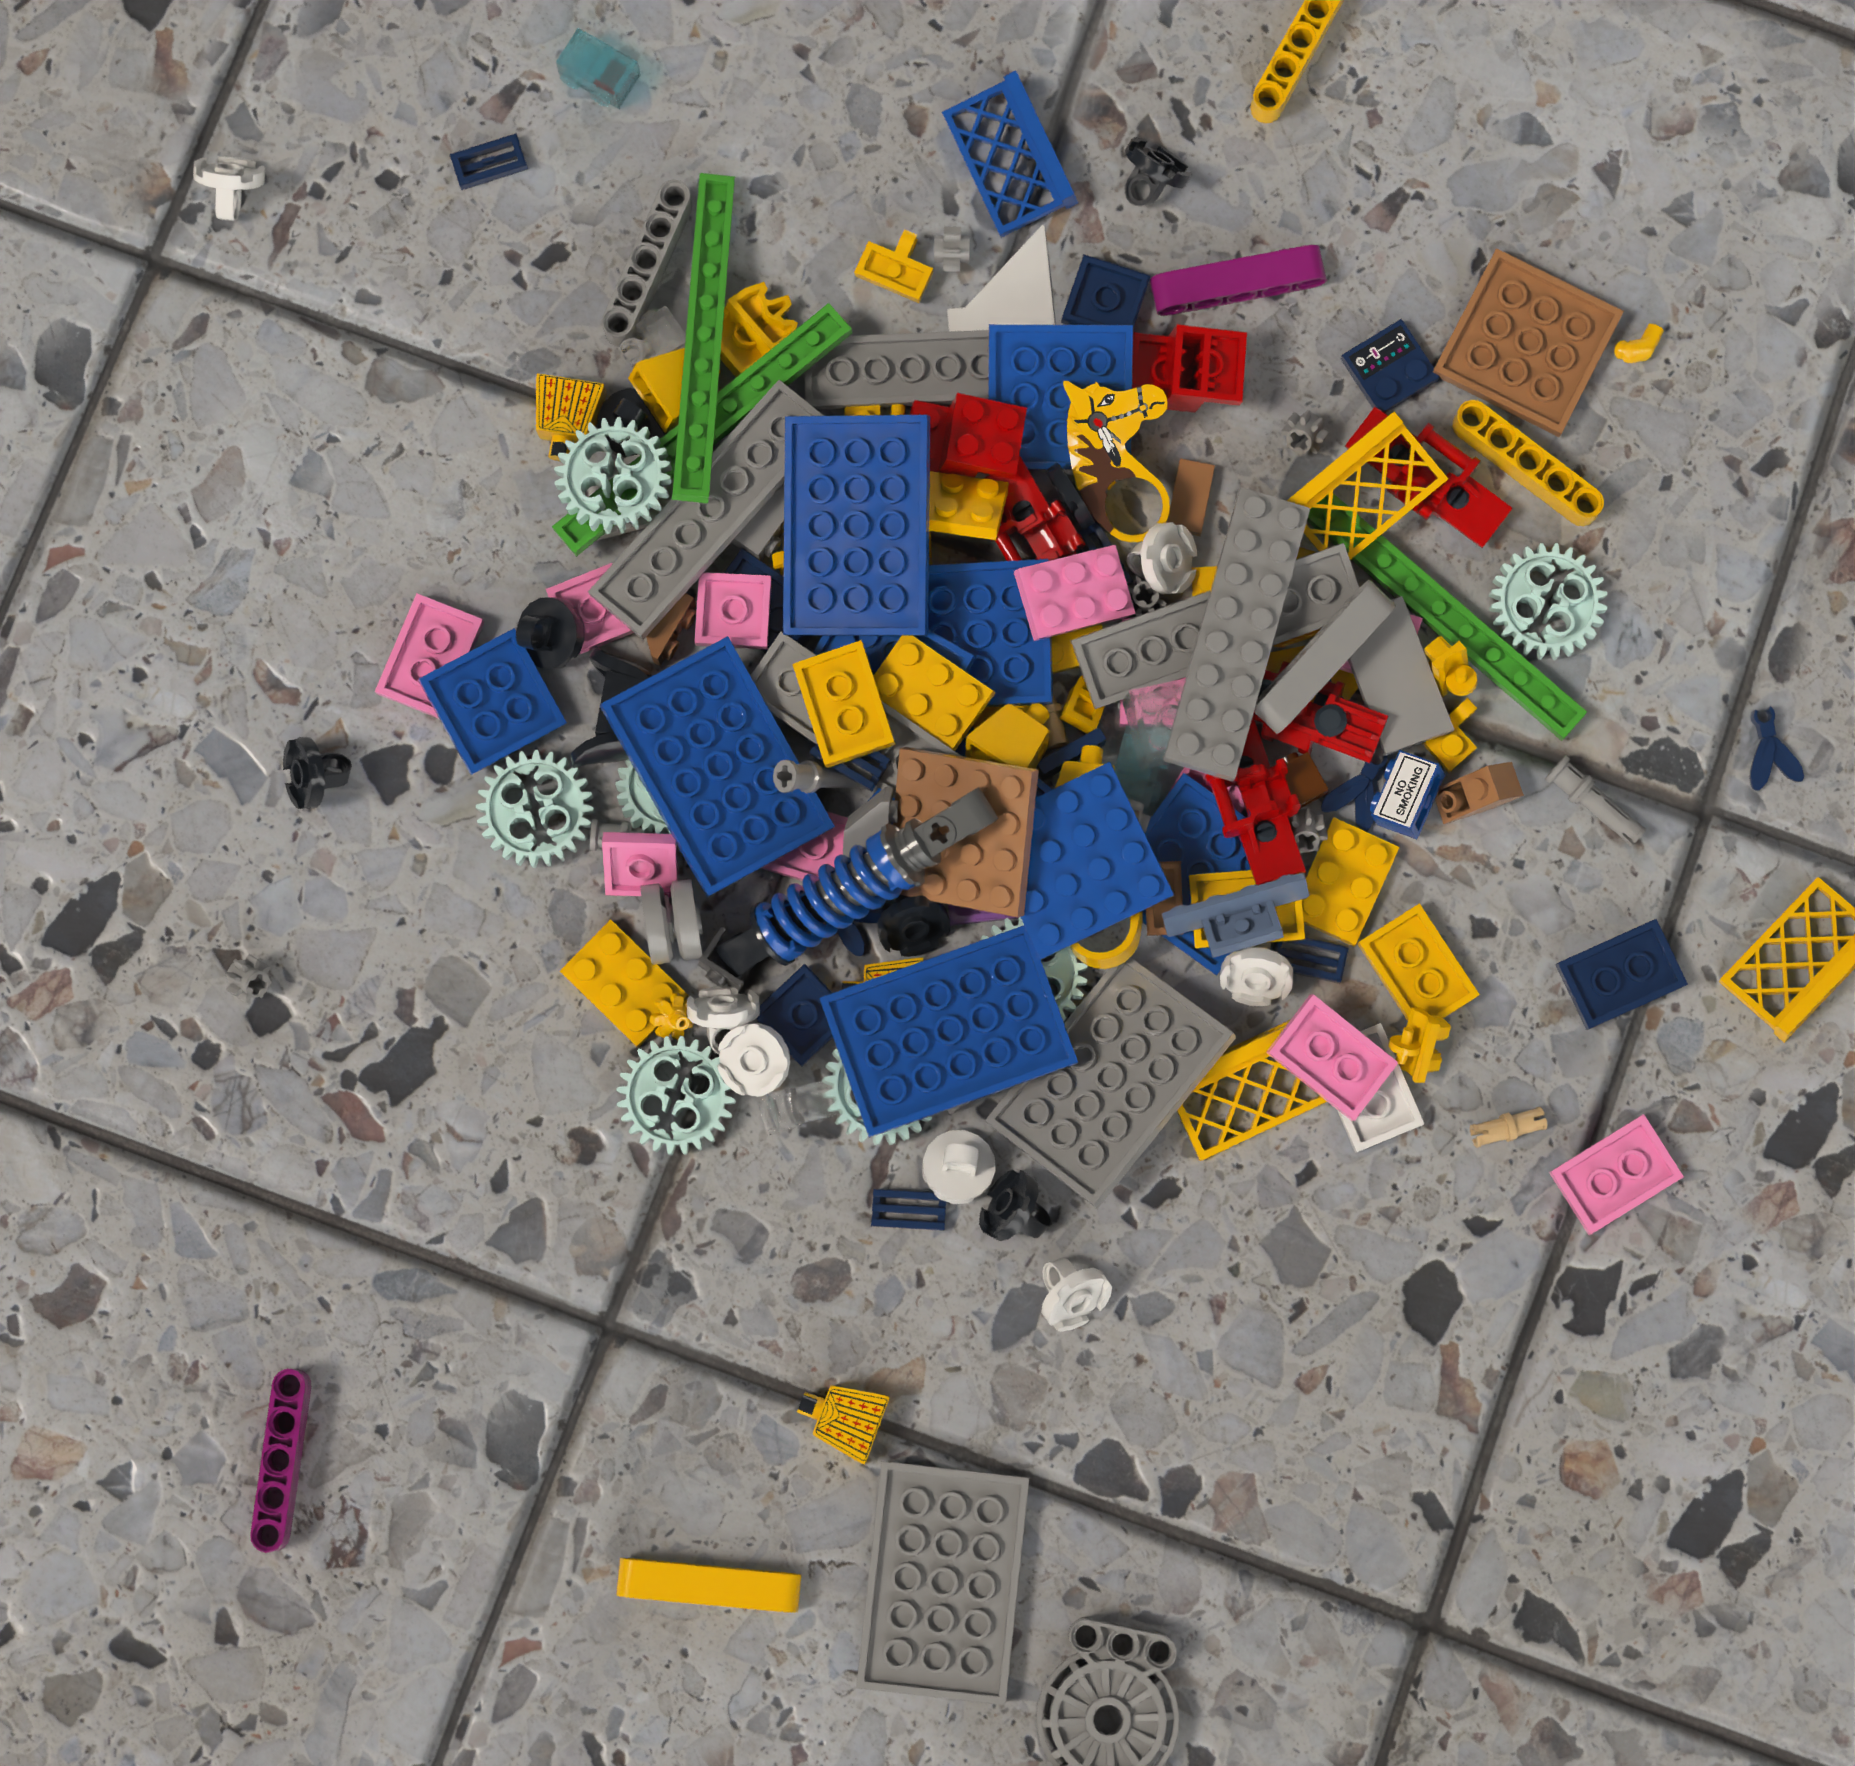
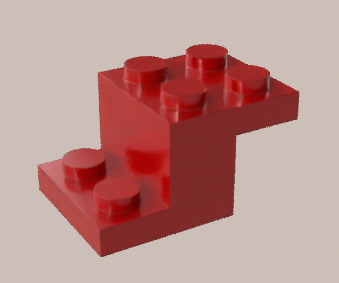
[1132,324,1247,413]
[910,393,1027,479]

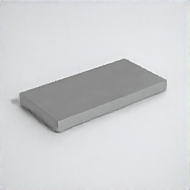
[1348,596,1454,756]

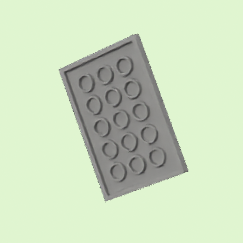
[985,957,1236,1209]
[856,1461,1029,1705]

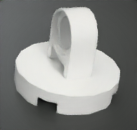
[193,156,265,221]
[1126,522,1197,594]
[1220,943,1293,1006]
[687,986,760,1055]
[718,1023,790,1097]
[922,1130,996,1204]
[1041,1258,1112,1331]

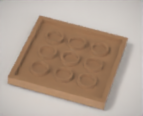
[1433,248,1624,437]
[893,747,1038,917]

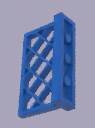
[942,70,1079,238]

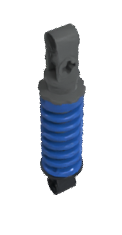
[714,787,999,978]

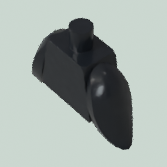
[570,646,653,768]

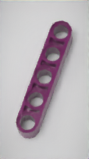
[1150,245,1327,316]
[250,1369,312,1553]

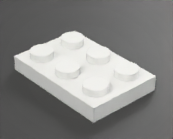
[1337,1023,1424,1153]

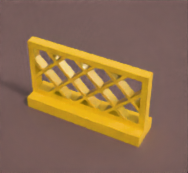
[1287,411,1448,560]
[1719,877,1855,1043]
[1177,1019,1327,1161]

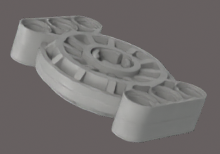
[1036,1618,1179,1766]

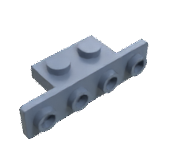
[1162,873,1309,958]

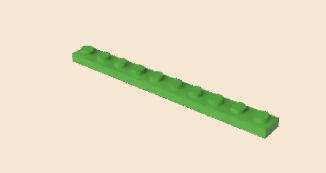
[672,173,735,503]
[552,303,852,557]
[1307,493,1587,741]

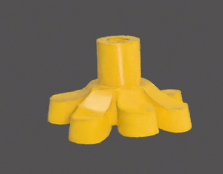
[650,993,694,1040]

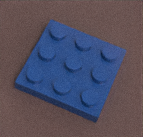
[418,628,567,775]

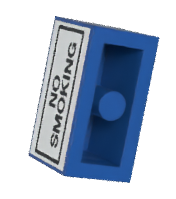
[1370,750,1445,840]

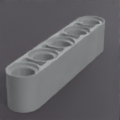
[602,179,693,347]
[1254,580,1396,734]

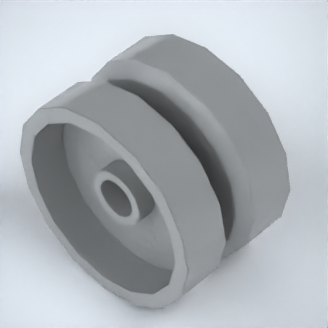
[640,878,703,965]

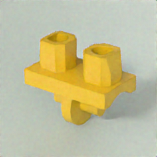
[1424,635,1478,698]
[1388,1007,1451,1083]

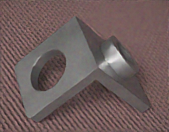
[698,926,743,992]

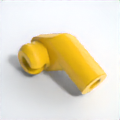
[1614,323,1664,363]

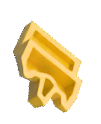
[720,282,798,377]

